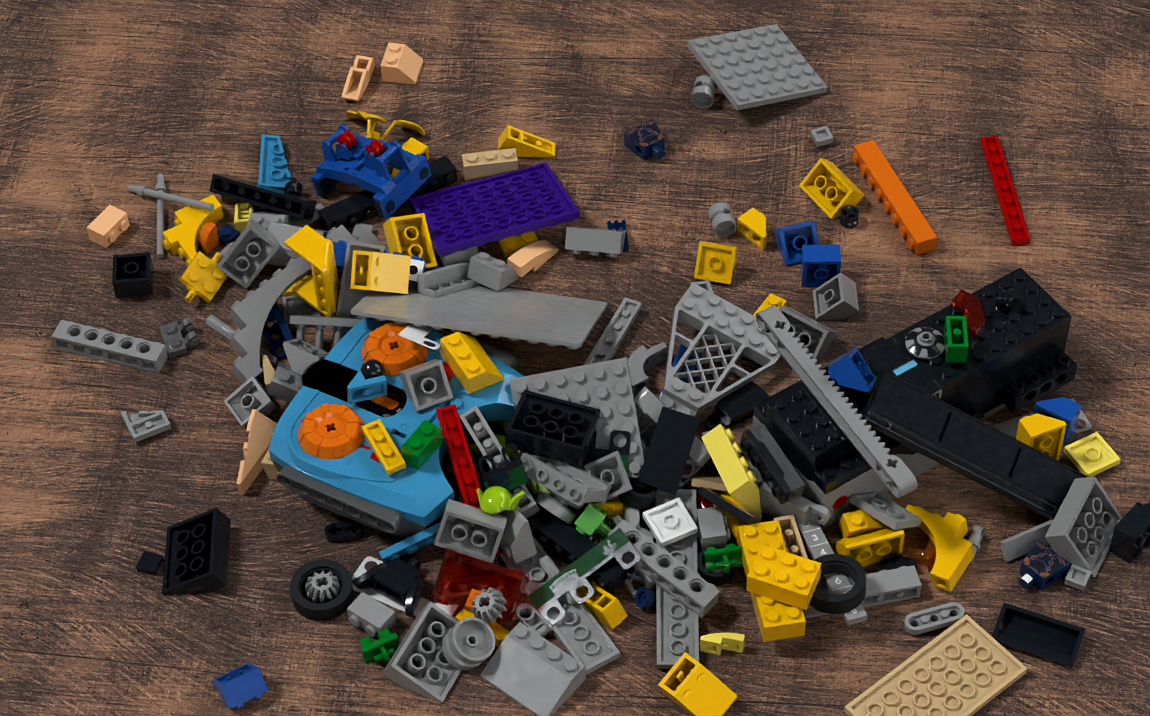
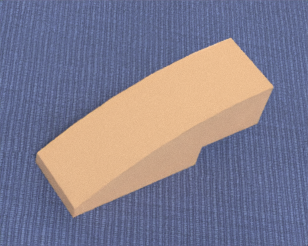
[341,55,375,101]
[507,240,559,277]

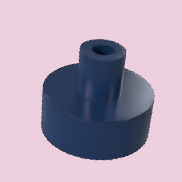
[635,587,656,609]

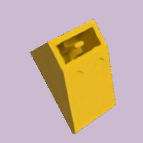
[350,250,411,294]
[658,652,738,716]

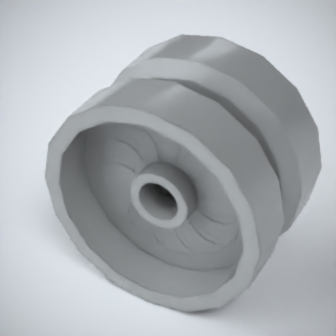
[534,488,585,525]
[442,617,496,671]

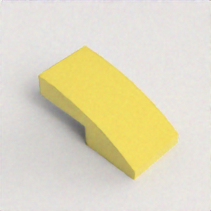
[700,633,745,656]

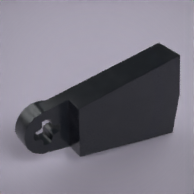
[706,381,770,431]

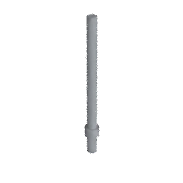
[155,174,166,259]
[127,184,214,211]

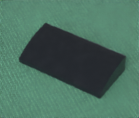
[992,603,1085,668]

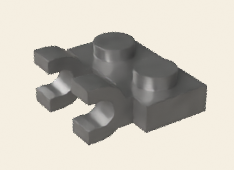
[159,317,199,358]

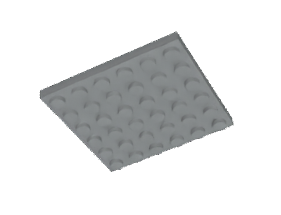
[687,24,828,110]
[510,357,645,497]

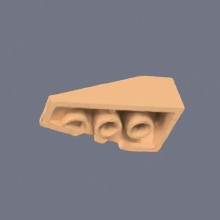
[237,409,277,496]

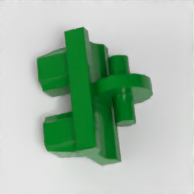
[704,543,743,573]
[360,628,399,664]

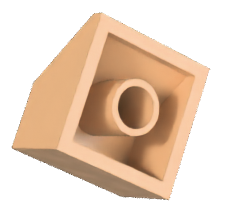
[381,42,423,85]

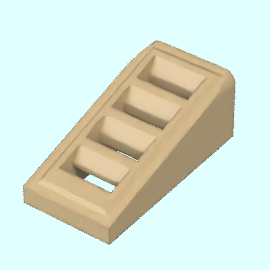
[262,355,275,396]

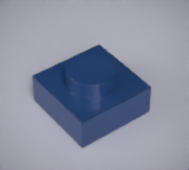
[217,224,240,246]

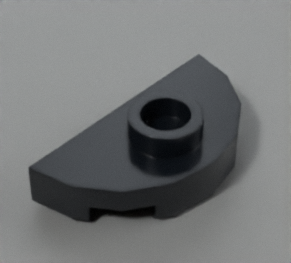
[877,553,917,572]

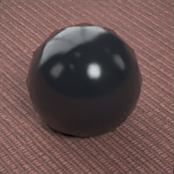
[360,359,386,380]

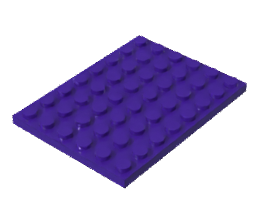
[409,162,580,256]

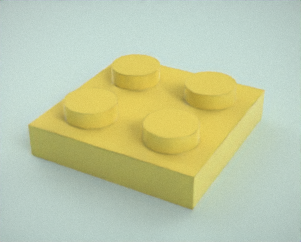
[1063,432,1121,477]

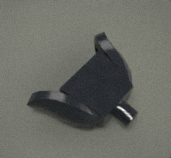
[352,558,424,617]

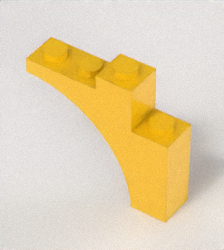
[162,195,224,267]
[905,504,975,592]

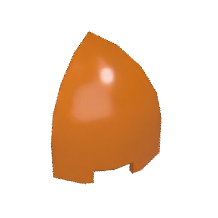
[200,222,219,255]

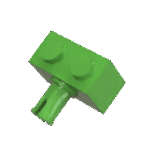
[574,502,612,539]

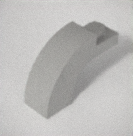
[628,342,668,397]

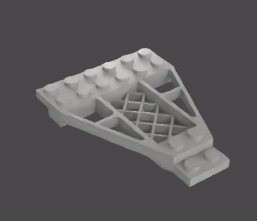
[659,283,782,417]

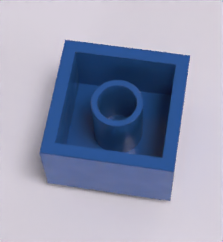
[800,244,841,287]

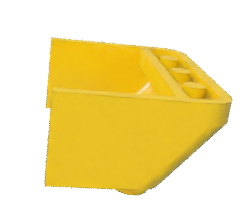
[284,225,340,317]

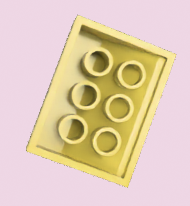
[701,424,762,518]

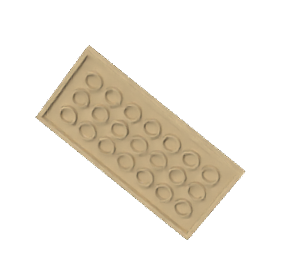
[844,614,1027,716]

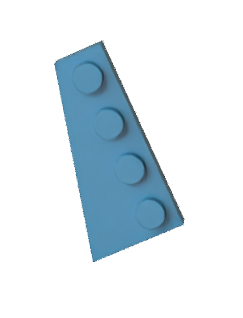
[258,134,291,191]
[379,522,441,562]

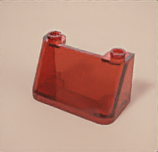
[432,549,530,624]

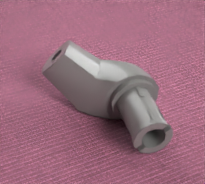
[623,505,655,542]

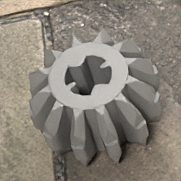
[305,570,341,603]
[471,587,507,624]

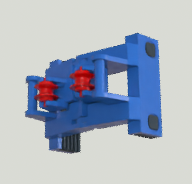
[311,124,432,219]

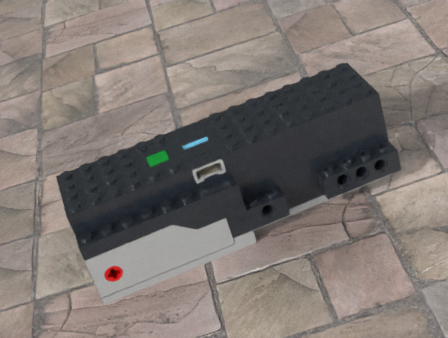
[753,267,1077,529]

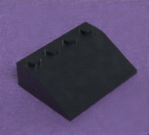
[505,390,601,467]
[162,508,231,595]

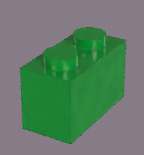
[944,316,969,363]
[401,420,442,470]

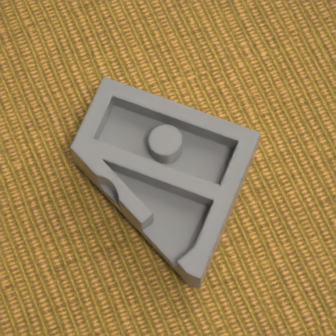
[121,410,171,443]

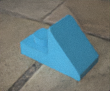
[347,371,387,404]

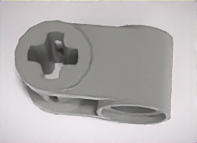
[516,604,553,637]

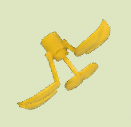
[346,110,425,141]

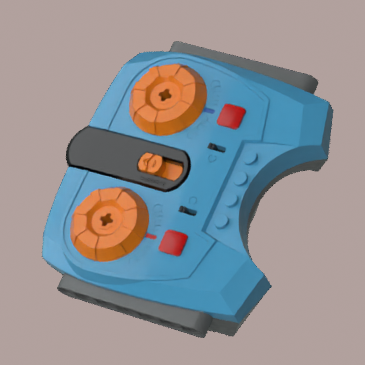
[269,317,524,540]

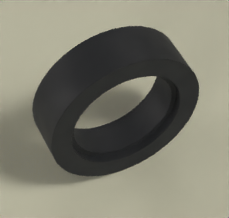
[809,554,866,614]
[290,559,354,621]

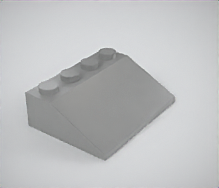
[1045,477,1123,579]
[382,601,461,703]
[480,622,586,716]

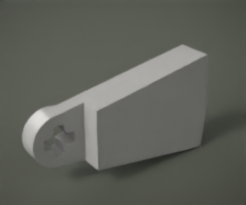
[759,482,831,525]

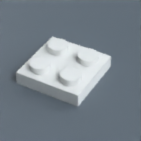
[643,498,698,547]

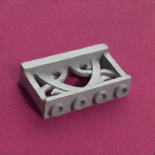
[521,453,611,506]

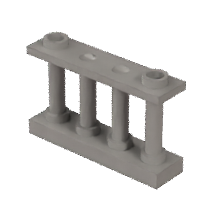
[288,315,361,362]

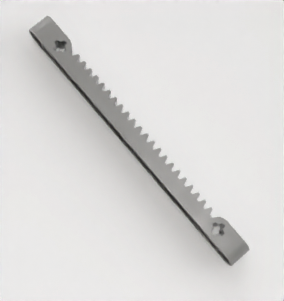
[755,305,918,498]

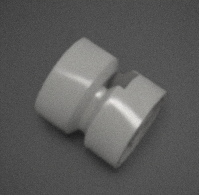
[691,75,717,109]
[708,202,737,237]

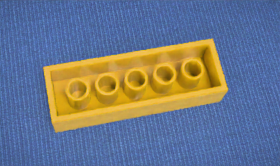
[737,520,806,642]

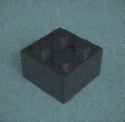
[112,252,154,298]
[1109,502,1150,564]

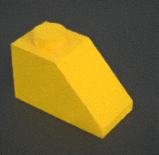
[737,208,766,250]

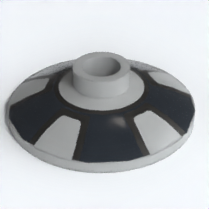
[905,327,945,359]

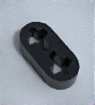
[325,521,364,543]

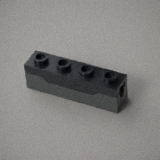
[740,423,806,505]

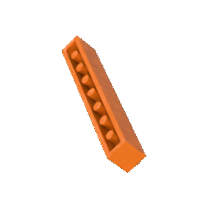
[851,140,937,256]

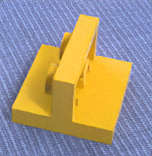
[694,241,737,284]

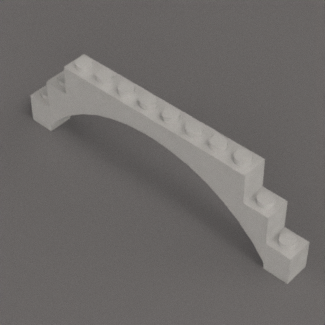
[228,225,390,384]

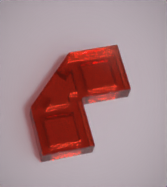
[950,289,985,336]

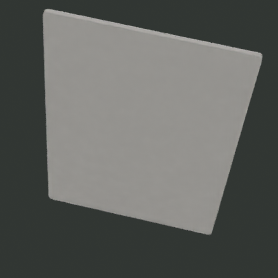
[351,284,607,349]

